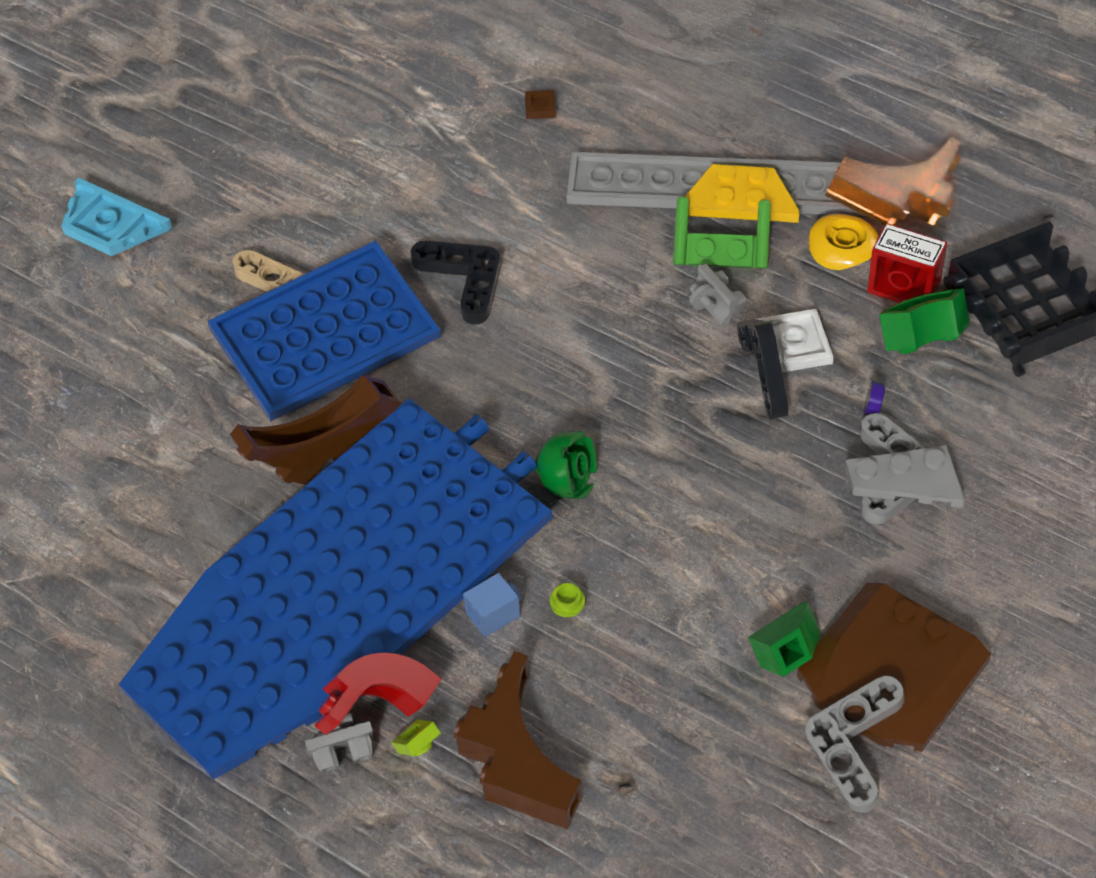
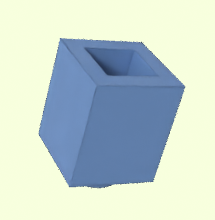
[463,573,521,637]

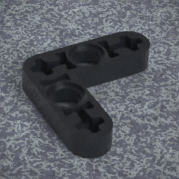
[411,241,501,324]
[737,319,788,420]

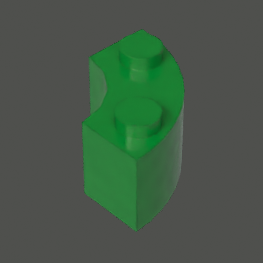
[879,289,970,354]

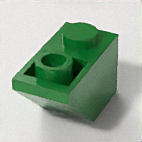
[748,601,821,677]

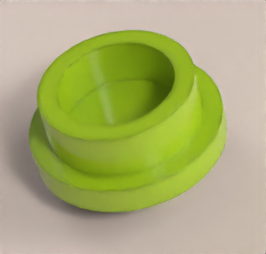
[550,583,585,617]

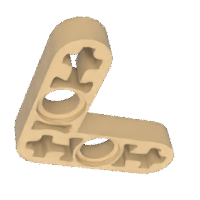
[232,250,304,292]

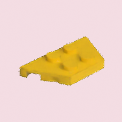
[685,164,799,223]

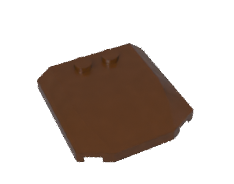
[797,583,991,752]

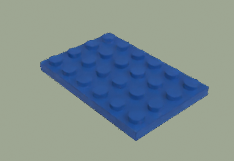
[208,241,441,422]

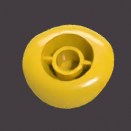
[808,213,879,270]

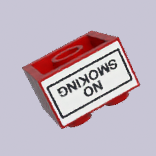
[867,223,947,303]

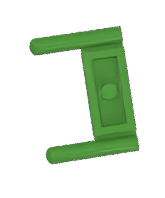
[673,196,771,269]

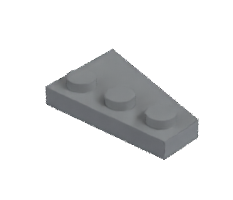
[845,445,964,508]

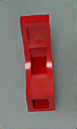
[315,653,441,735]

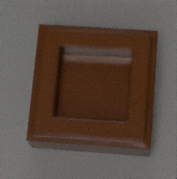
[525,90,556,119]

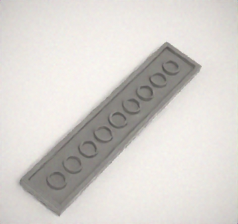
[567,152,877,217]

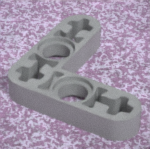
[860,413,925,525]
[805,676,905,813]

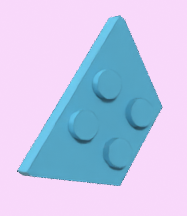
[61,177,172,256]

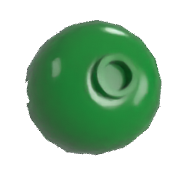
[535,431,597,499]

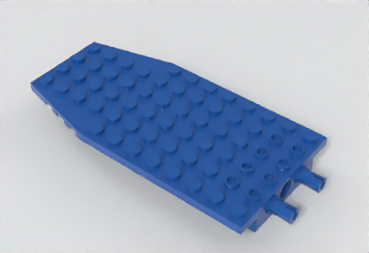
[119,398,553,780]

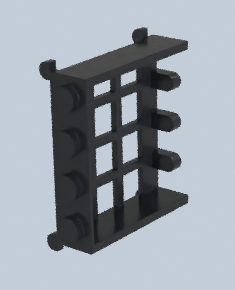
[944,222,1096,377]

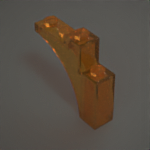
[825,137,961,226]

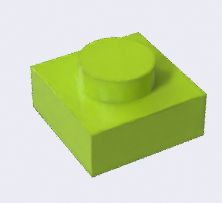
[391,719,441,757]

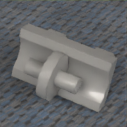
[689,264,746,326]
[305,713,373,774]

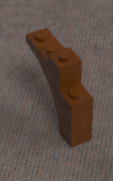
[230,374,401,485]
[454,651,582,829]

